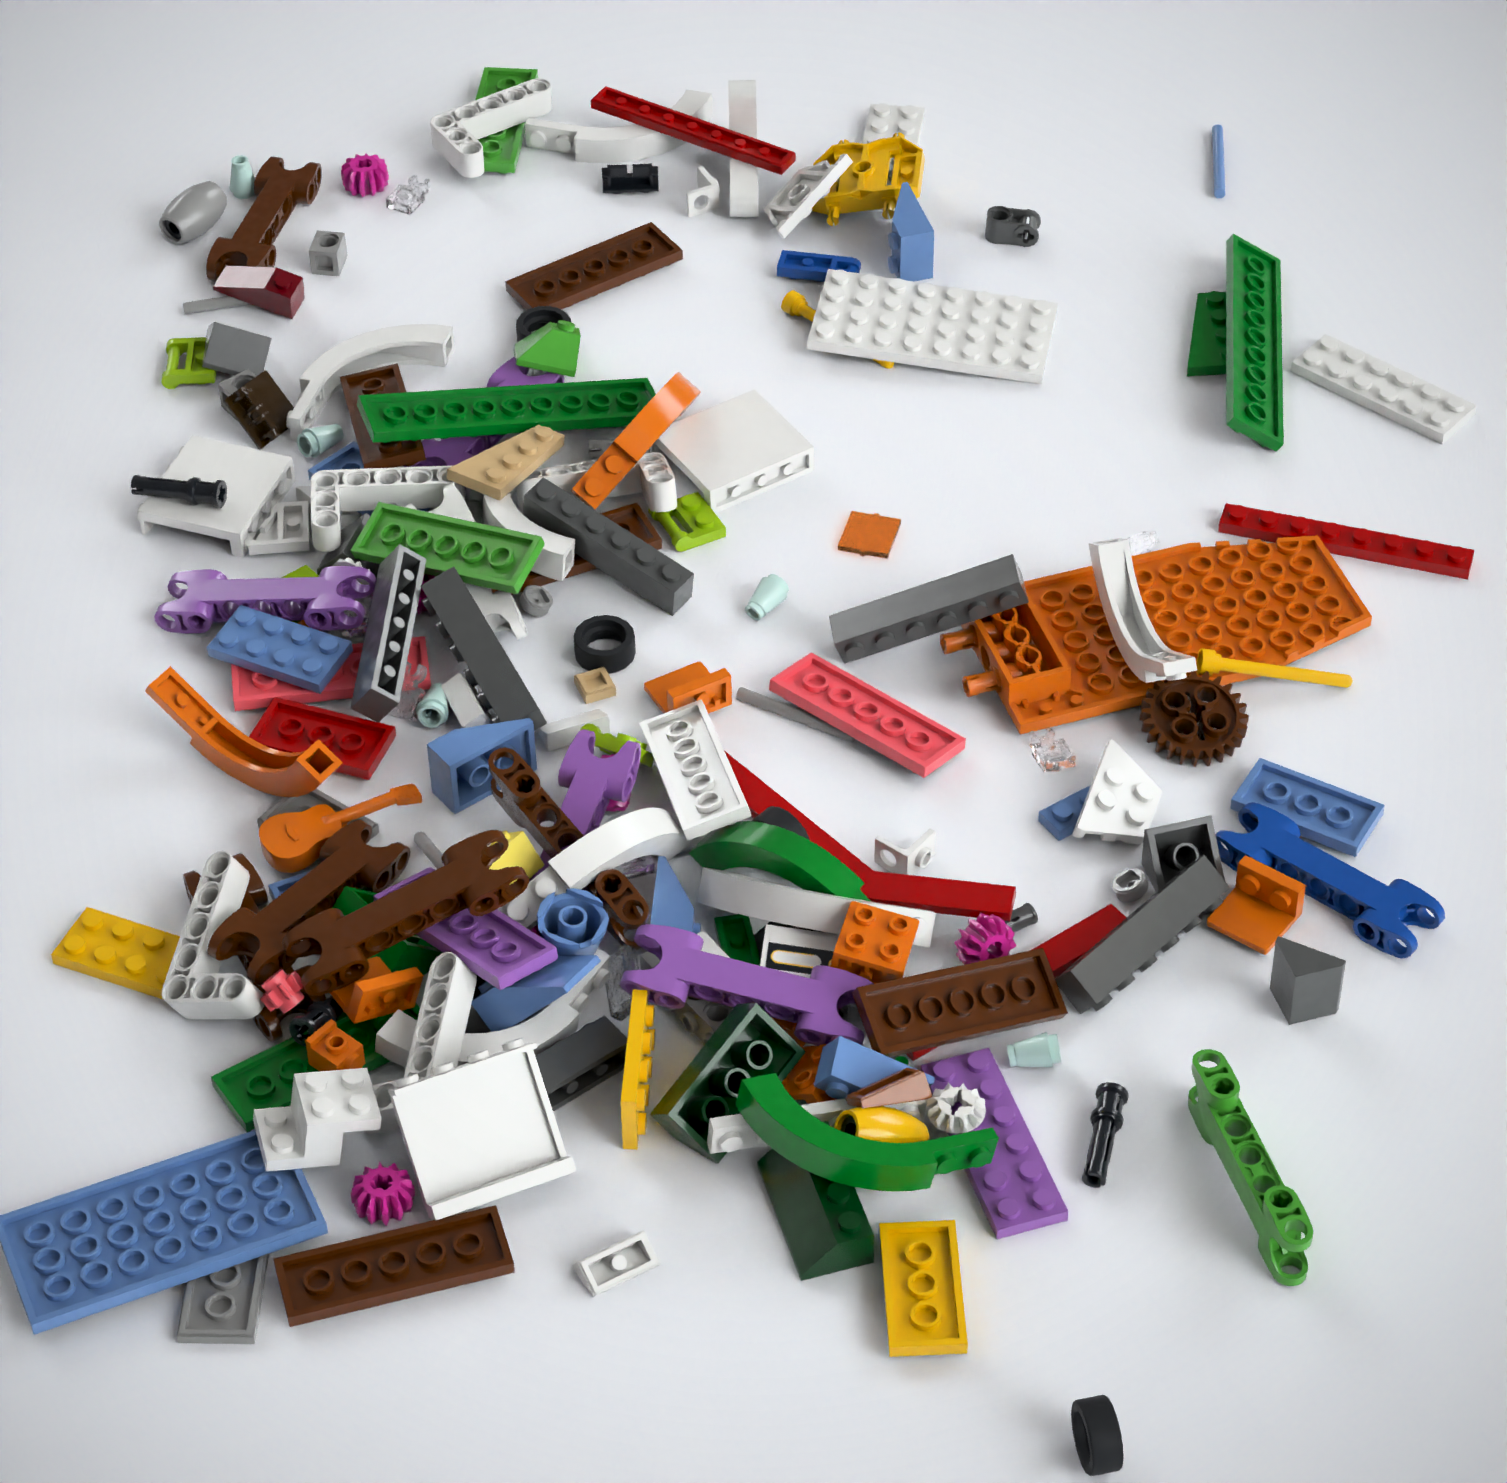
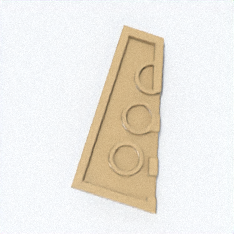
[447,425,565,500]

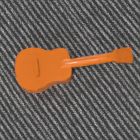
[259,783,422,873]

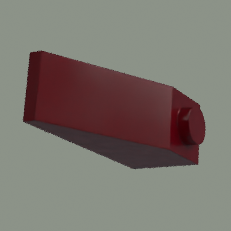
[213,266,305,319]

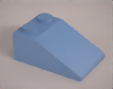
[888,182,934,282]
[427,718,537,814]
[471,955,601,1032]

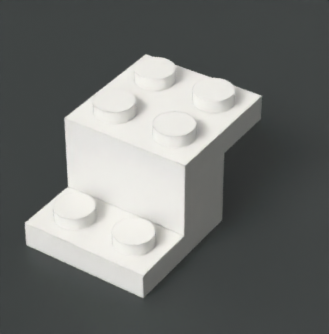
[253,1068,382,1172]

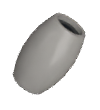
[159,181,227,244]

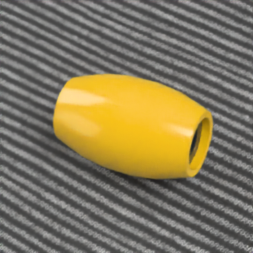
[834,1106,929,1143]

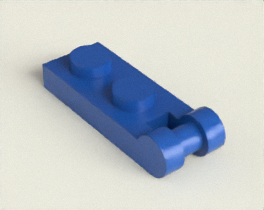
[777,250,861,282]

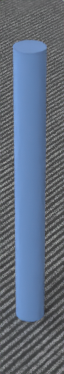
[1212,124,1225,198]

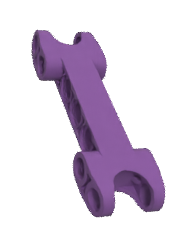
[403,357,564,467]
[154,566,376,634]
[529,729,641,882]
[620,924,874,1046]

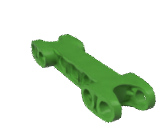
[1188,1049,1314,1286]

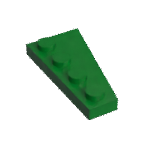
[1187,291,1226,377]

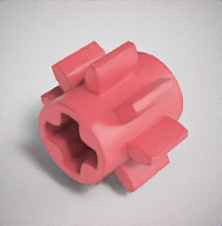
[260,969,305,1014]

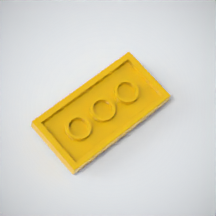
[51,907,180,1000]
[620,989,655,1150]
[879,1220,968,1357]

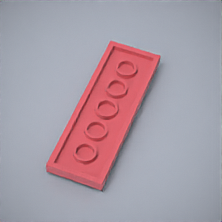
[231,636,431,711]
[769,652,966,778]

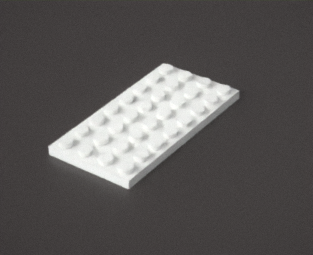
[807,269,1058,385]

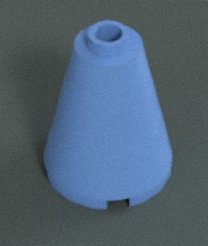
[537,888,609,956]

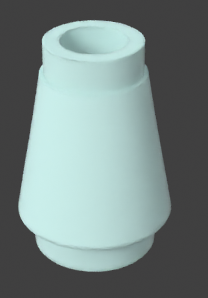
[230,155,255,199]
[297,423,344,457]
[745,574,789,621]
[416,683,449,728]
[1007,1032,1061,1067]

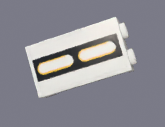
[760,924,857,1007]

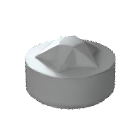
[519,585,553,616]
[1112,868,1149,902]

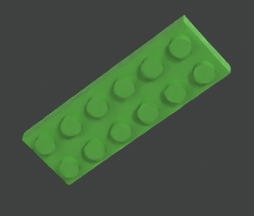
[476,67,538,174]
[350,502,545,594]

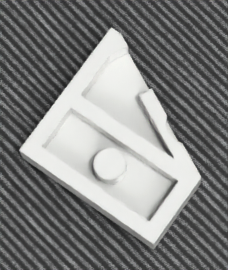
[248,501,310,555]

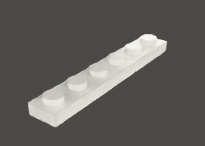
[707,1098,927,1154]

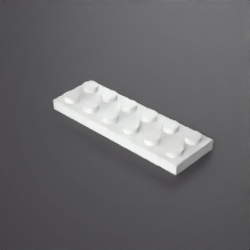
[862,103,925,212]
[1291,334,1477,444]
[640,699,752,841]

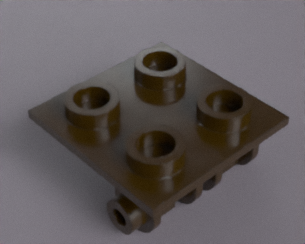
[223,370,294,450]

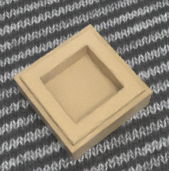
[574,667,616,704]

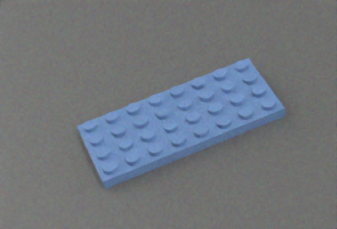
[0,1130,328,1335]

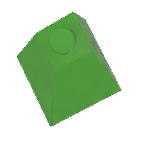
[513,320,581,377]

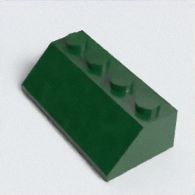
[650,1003,806,1163]
[757,1121,874,1281]

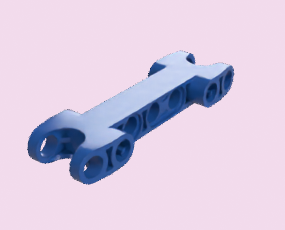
[1216,802,1445,959]

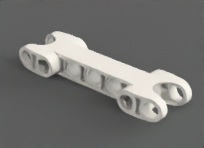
[405,483,527,640]

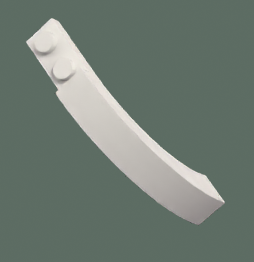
[525,89,713,163]
[286,324,455,442]
[482,487,575,581]
[1088,538,1197,683]
[498,808,692,930]
[697,867,936,948]
[375,949,610,1068]

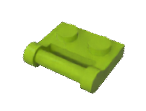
[161,337,217,389]
[648,491,726,552]
[580,723,654,768]

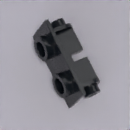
[602,163,659,194]

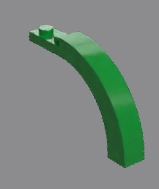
[689,821,870,901]
[736,1073,999,1192]

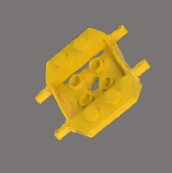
[812,132,925,226]

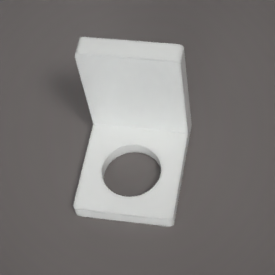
[686,166,720,217]
[874,828,936,875]

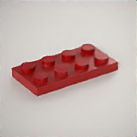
[249,697,396,780]

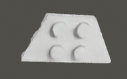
[764,154,853,238]
[1072,739,1162,845]

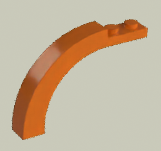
[571,372,701,510]
[145,666,343,797]

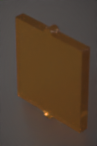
[838,511,901,559]

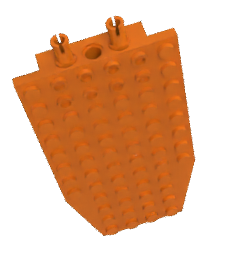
[940,536,1372,735]

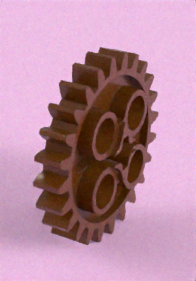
[1139,671,1249,767]

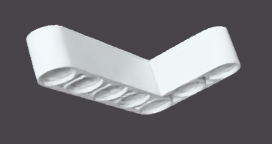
[430,78,552,178]
[728,80,759,217]
[516,452,677,512]
[311,466,465,552]
[161,850,264,1019]
[363,952,477,1134]

